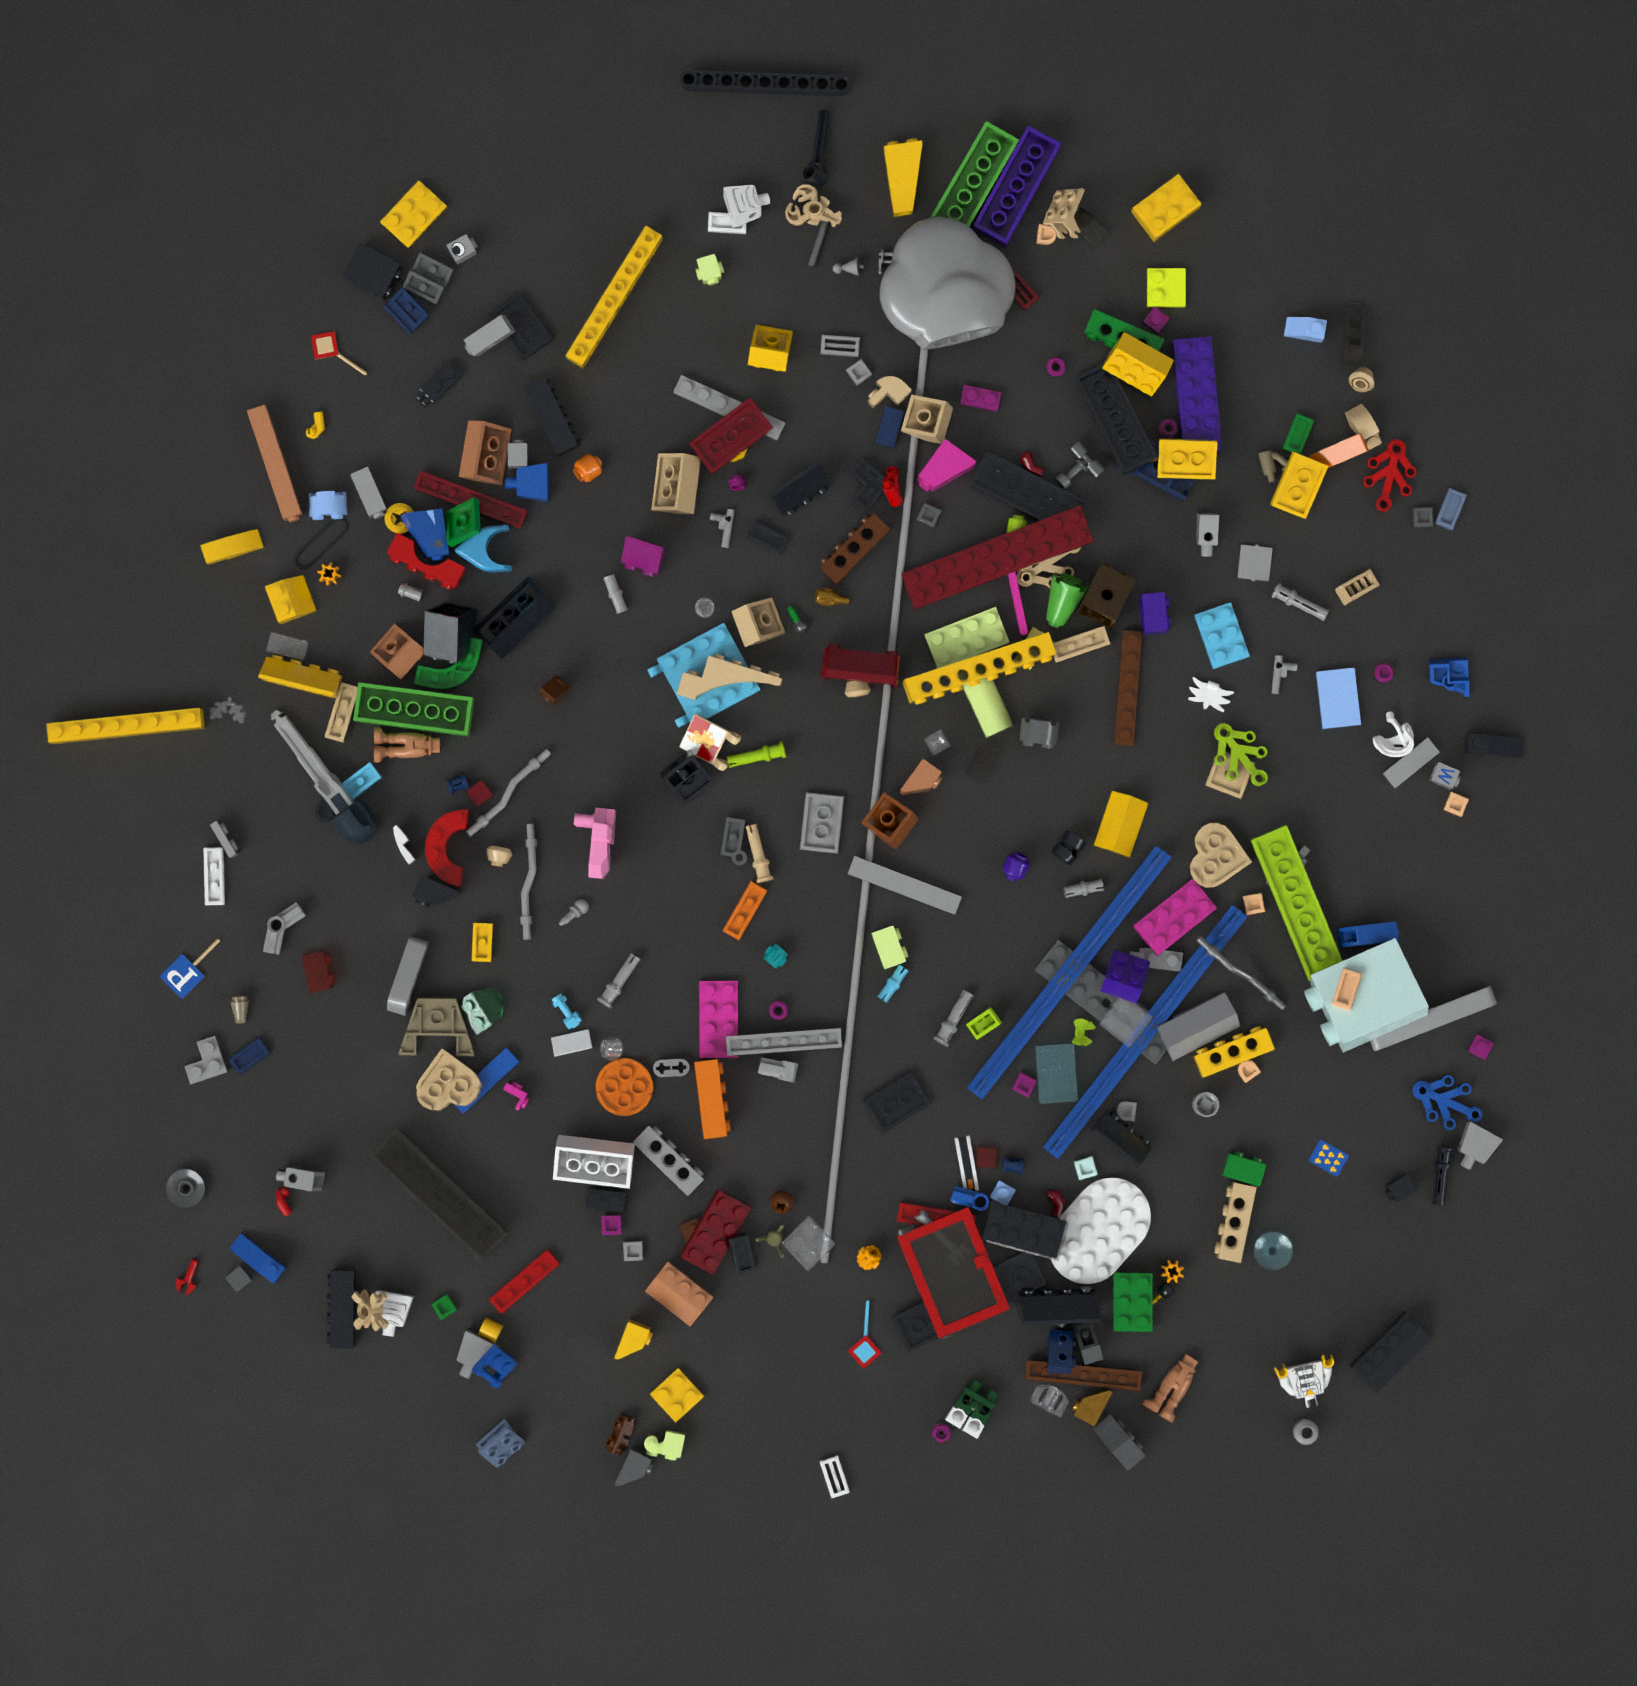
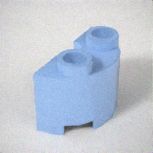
[308,491,348,520]

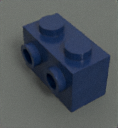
[1047,1330,1076,1374]

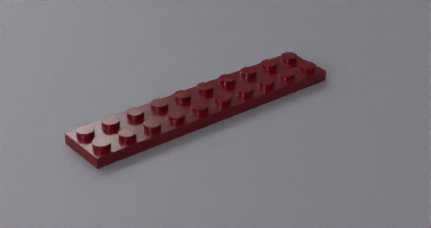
[901,506,1094,610]

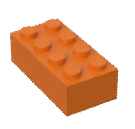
[694,1059,731,1139]

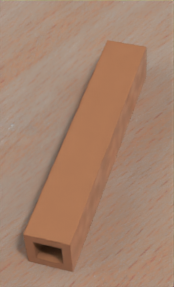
[247,405,303,523]

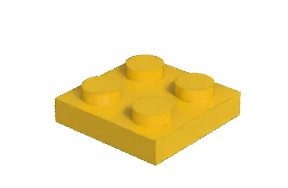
[650,1367,704,1423]

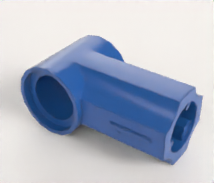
[951,1185,989,1211]

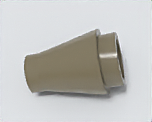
[230,995,249,1023]

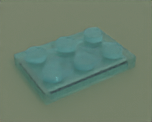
[1035,1044,1078,1104]

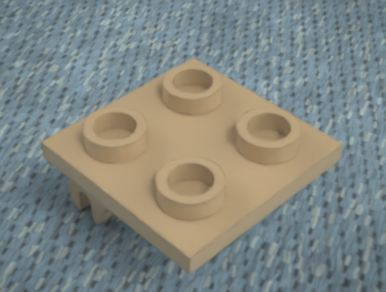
[1043,188,1085,239]

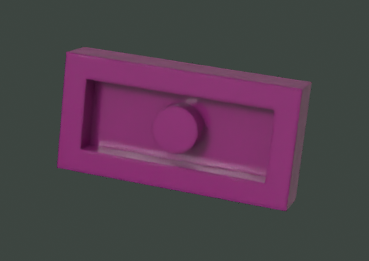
[960,385,1001,412]

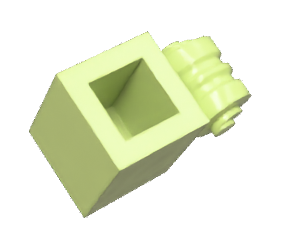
[644,1430,686,1460]

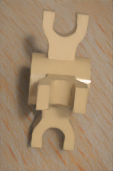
[352,1290,389,1331]

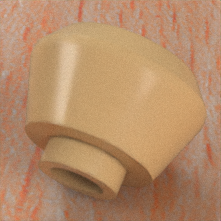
[1349,367,1374,392]
[845,681,871,697]
[487,846,512,867]

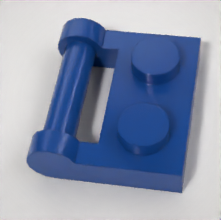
[472,1344,518,1388]

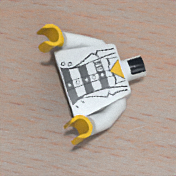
[1274,1355,1334,1408]

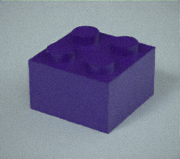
[1139,592,1171,636]
[1100,949,1150,1004]

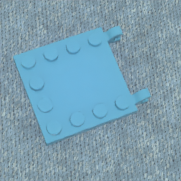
[648,623,760,728]

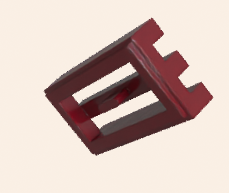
[1013,269,1039,311]

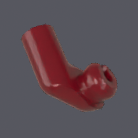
[1021,451,1044,477]

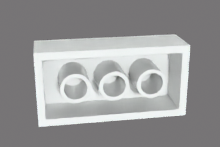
[553,1135,635,1189]

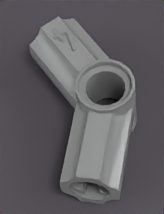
[263,902,306,955]

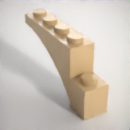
[677,654,783,700]

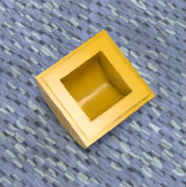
[478,1317,503,1343]

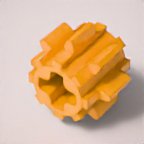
[317,562,342,586]
[857,1245,882,1270]
[1161,1260,1184,1283]

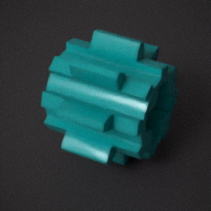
[763,944,788,969]

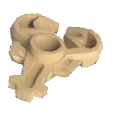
[785,184,842,227]

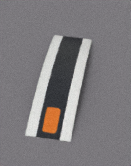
[954,1136,979,1191]

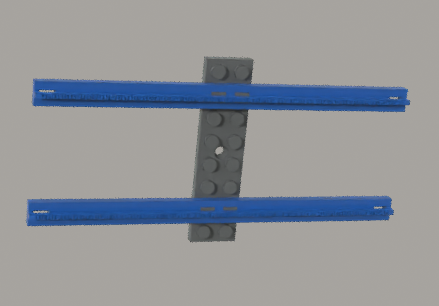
[967,846,1247,1159]

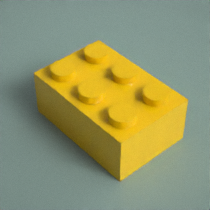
[1131,174,1201,242]
[1102,332,1174,397]

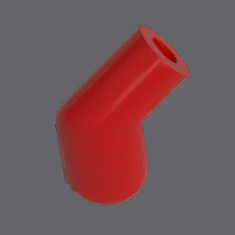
[276,1186,292,1217]

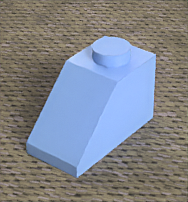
[1284,317,1327,343]

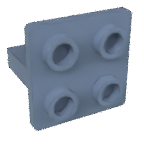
[475,1419,525,1468]

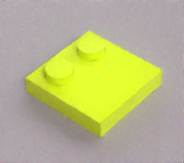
[1147,268,1186,308]

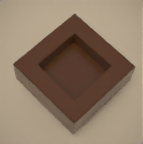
[679,1218,699,1243]

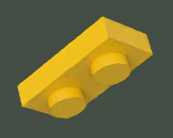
[472,923,493,962]

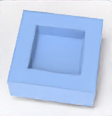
[990,1181,1016,1205]

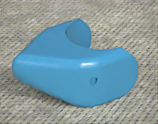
[455,525,512,573]

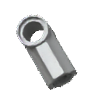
[758,1057,798,1083]

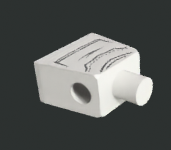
[723,185,770,228]
[376,1290,414,1337]

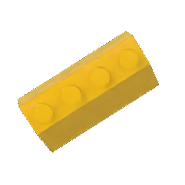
[258,655,343,699]

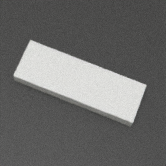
[204,847,225,905]

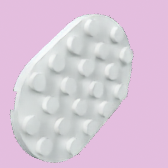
[1051,1178,1151,1284]

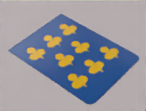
[1309,1140,1349,1177]

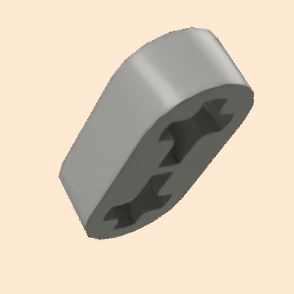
[653,1059,690,1077]

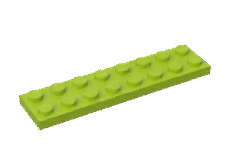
[1250,825,1343,981]

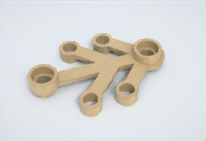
[1016,547,1081,588]

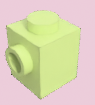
[695,254,724,285]

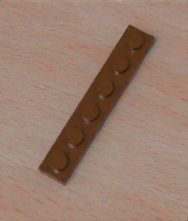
[1114,630,1142,746]
[1025,1360,1142,1391]

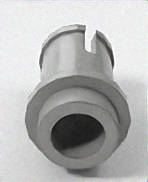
[398,583,423,602]

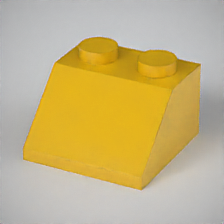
[748,325,793,372]
[265,575,317,624]
[614,1319,653,1360]

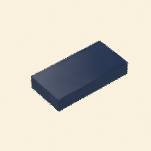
[875,406,904,449]
[228,1037,271,1075]

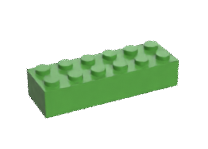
[930,121,1019,227]
[353,682,475,737]

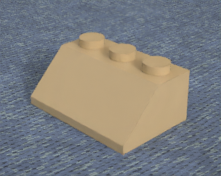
[651,453,701,514]

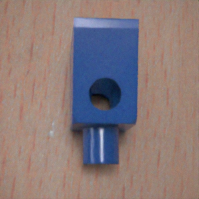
[505,463,549,502]

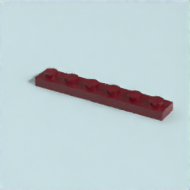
[413,471,528,529]

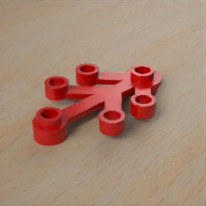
[1363,439,1417,512]

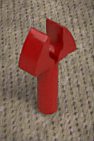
[176,1259,199,1295]

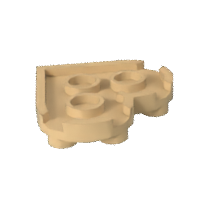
[1190,823,1252,888]
[416,1049,482,1111]

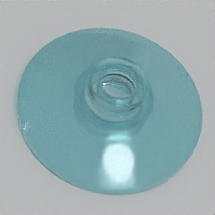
[1254,1232,1293,1271]

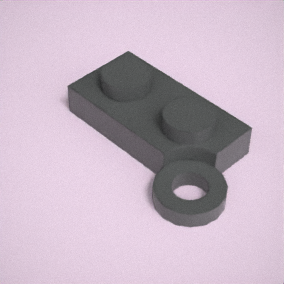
[720,817,747,866]

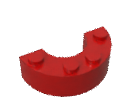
[425,810,470,887]

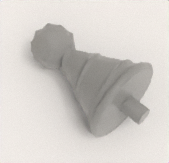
[833,257,864,276]

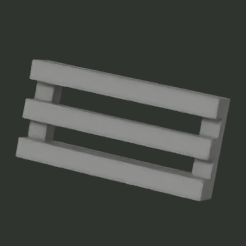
[820,335,860,357]

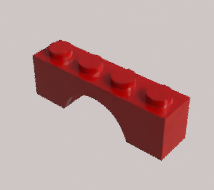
[387,533,467,590]

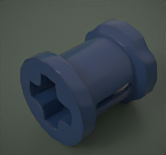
[446,773,470,795]
[1002,1155,1024,1175]

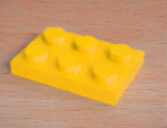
[380,180,447,249]
[1157,438,1217,479]
[1270,451,1328,519]

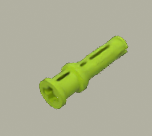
[727,741,786,768]

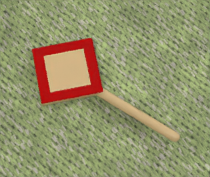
[311,331,367,375]

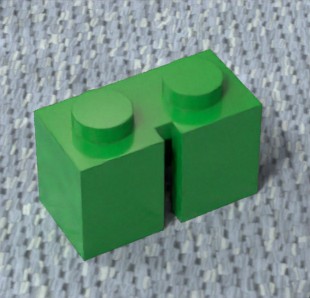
[1221,1151,1266,1187]

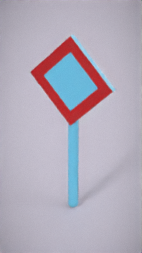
[848,1300,882,1369]

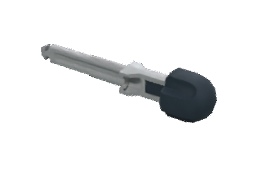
[271,710,376,844]

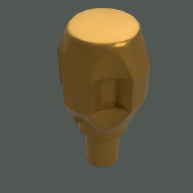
[814,588,849,607]

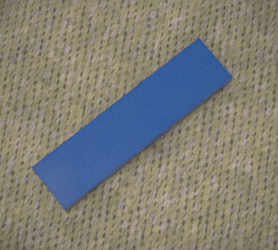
[454,1048,520,1114]

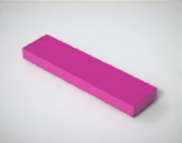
[1008,572,1028,636]

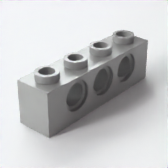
[633,1125,704,1196]

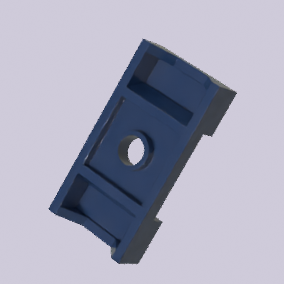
[1116,438,1195,501]

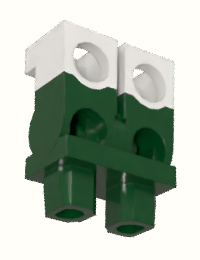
[945,1379,998,1439]

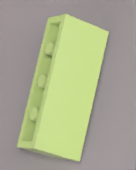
[958,665,1014,738]

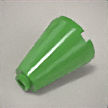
[1046,572,1089,628]

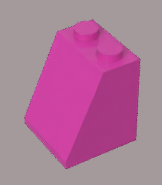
[917,439,976,492]

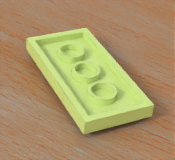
[924,607,1010,669]

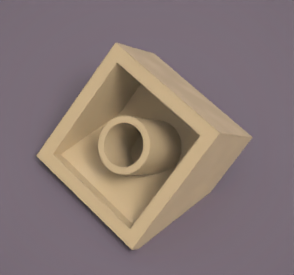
[901,394,953,444]
[731,598,785,647]

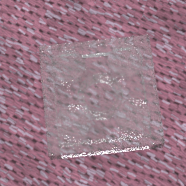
[1099,998,1153,1048]
[782,1216,836,1271]

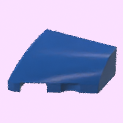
[1429,657,1470,697]

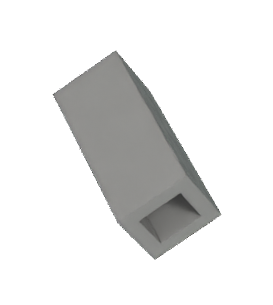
[464,315,516,356]
[350,467,387,519]

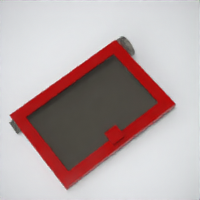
[895,1207,1010,1341]

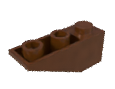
[539,675,572,706]

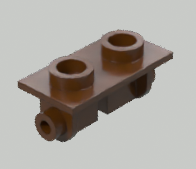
[606,1413,635,1456]

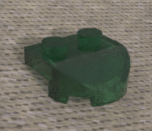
[458,988,504,1035]

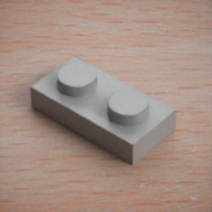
[210,821,239,858]

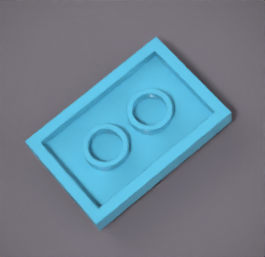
[1194,602,1250,669]

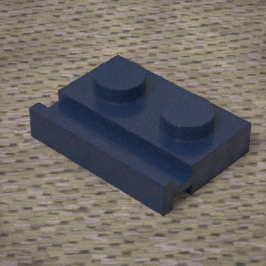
[383,287,430,334]

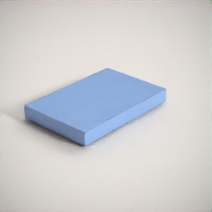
[1316,668,1361,729]

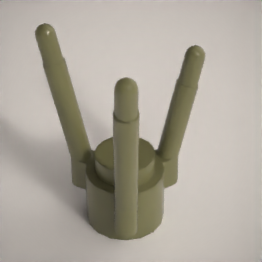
[755,1225,784,1258]

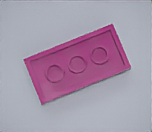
[1133,879,1217,956]
[699,981,738,1058]

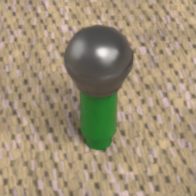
[787,606,808,633]

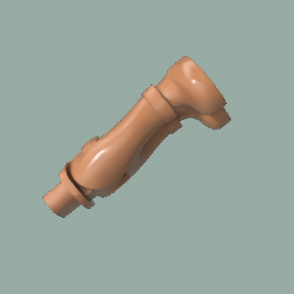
[374,727,440,763]
[1142,1354,1198,1423]

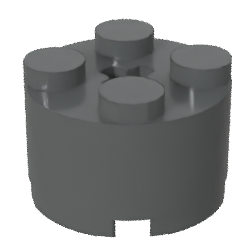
[1019,717,1060,749]

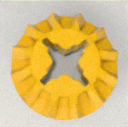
[385,503,414,534]

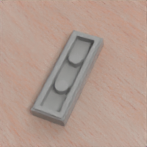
[1383,737,1440,789]

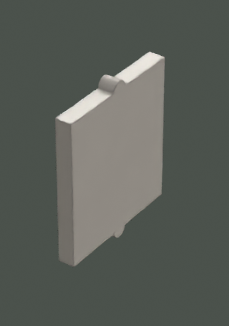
[1237,544,1272,582]

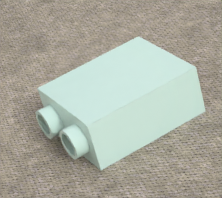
[1304,938,1429,1052]

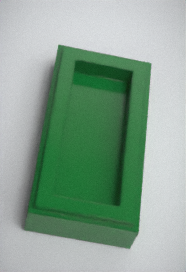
[1282,413,1314,454]

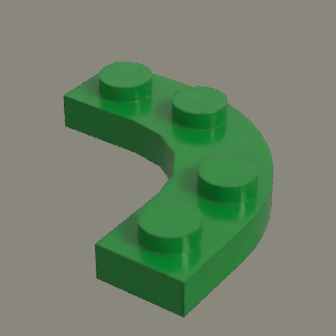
[414,638,483,689]

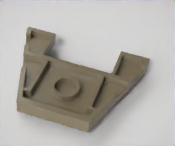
[399,997,474,1056]

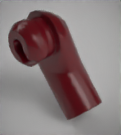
[1047,1189,1065,1218]

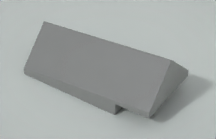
[1156,992,1240,1061]

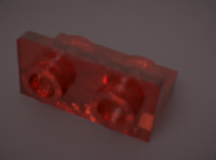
[301,951,335,994]

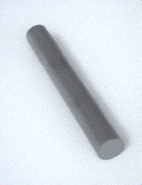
[808,221,829,267]

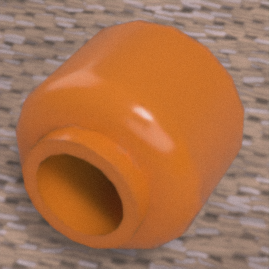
[573,454,602,482]

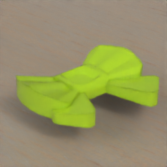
[1072,1019,1095,1046]

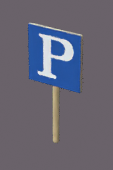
[159,939,220,999]

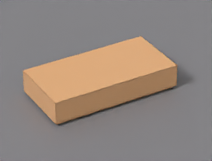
[1332,968,1362,1011]

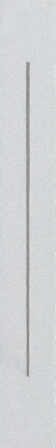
[821,348,928,1263]

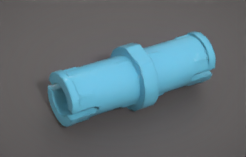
[877,965,909,1003]

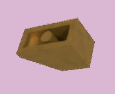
[1072,1389,1112,1426]

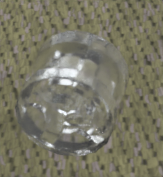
[695,598,715,618]

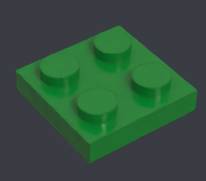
[445,498,481,547]

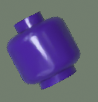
[1002,851,1030,881]

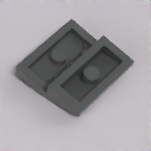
[403,252,455,304]

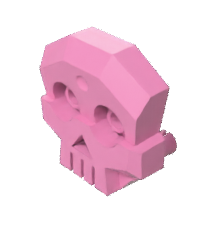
[574,808,616,879]

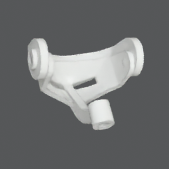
[1373,712,1414,757]

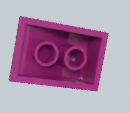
[621,536,665,577]

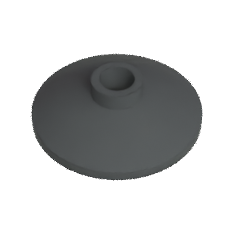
[166,1169,205,1208]

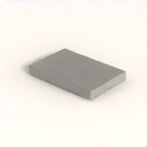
[800,792,844,854]

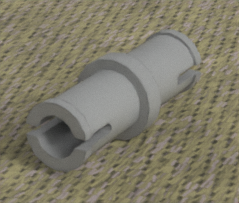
[603,574,628,614]
[1063,879,1104,898]

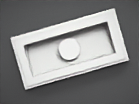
[551,1029,593,1056]

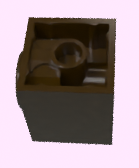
[1077,564,1135,629]

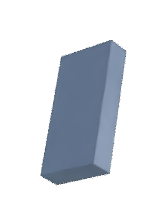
[1434,488,1467,531]

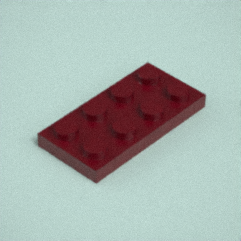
[689,398,773,475]
[680,1189,751,1275]

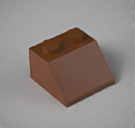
[861,793,919,850]

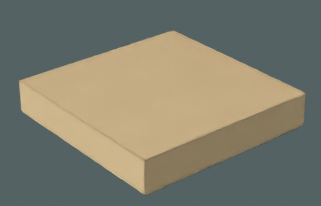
[1205,752,1255,799]

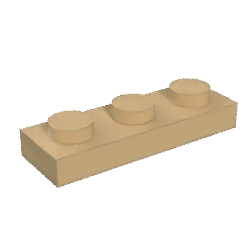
[1053,626,1110,663]
[325,682,358,743]

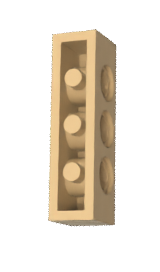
[1214,1182,1257,1263]

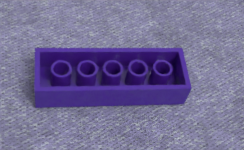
[972,126,1061,248]
[1171,336,1222,454]

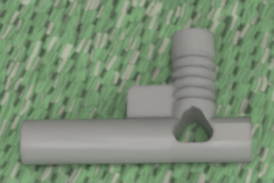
[710,509,735,548]
[1271,655,1298,694]

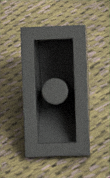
[1072,1323,1103,1365]
[614,1448,654,1486]

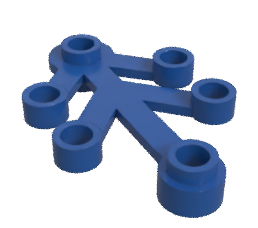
[1412,1075,1483,1130]

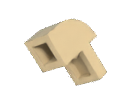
[868,376,912,409]
[1345,404,1382,452]

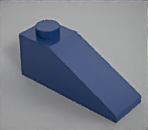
[229,1233,288,1284]

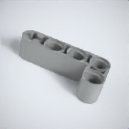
[387,936,429,1016]

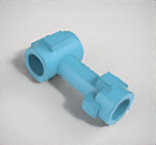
[552,993,582,1029]

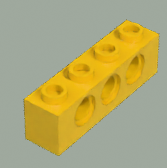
[1193,1026,1275,1078]

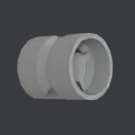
[1192,1092,1219,1117]

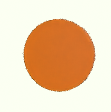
[596,1058,653,1116]

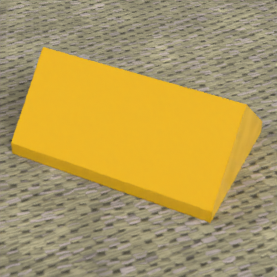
[1094,791,1148,858]

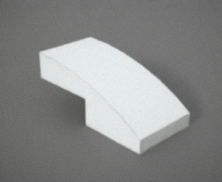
[393,825,416,865]

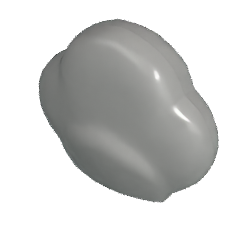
[880,217,1015,350]

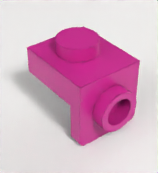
[503,1081,529,1111]

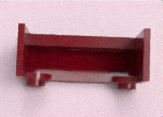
[821,644,901,689]

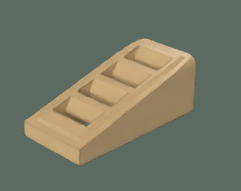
[1335,569,1380,605]

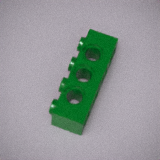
[1084,309,1164,351]

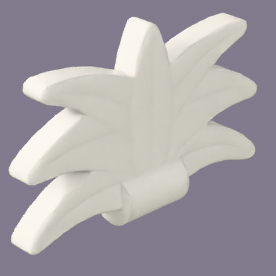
[1188,677,1234,712]

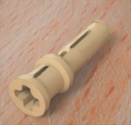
[745,824,773,883]

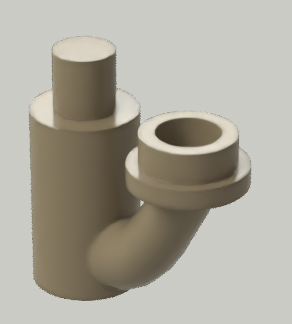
[1258,450,1288,483]

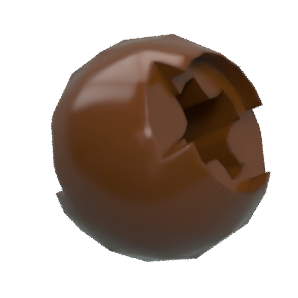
[770,1190,794,1214]

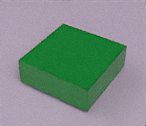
[431,1293,458,1320]

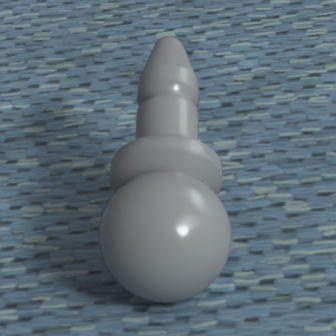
[559,899,589,926]

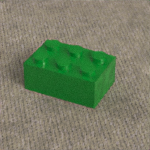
[1114,1272,1153,1332]

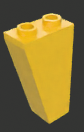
[884,138,922,217]

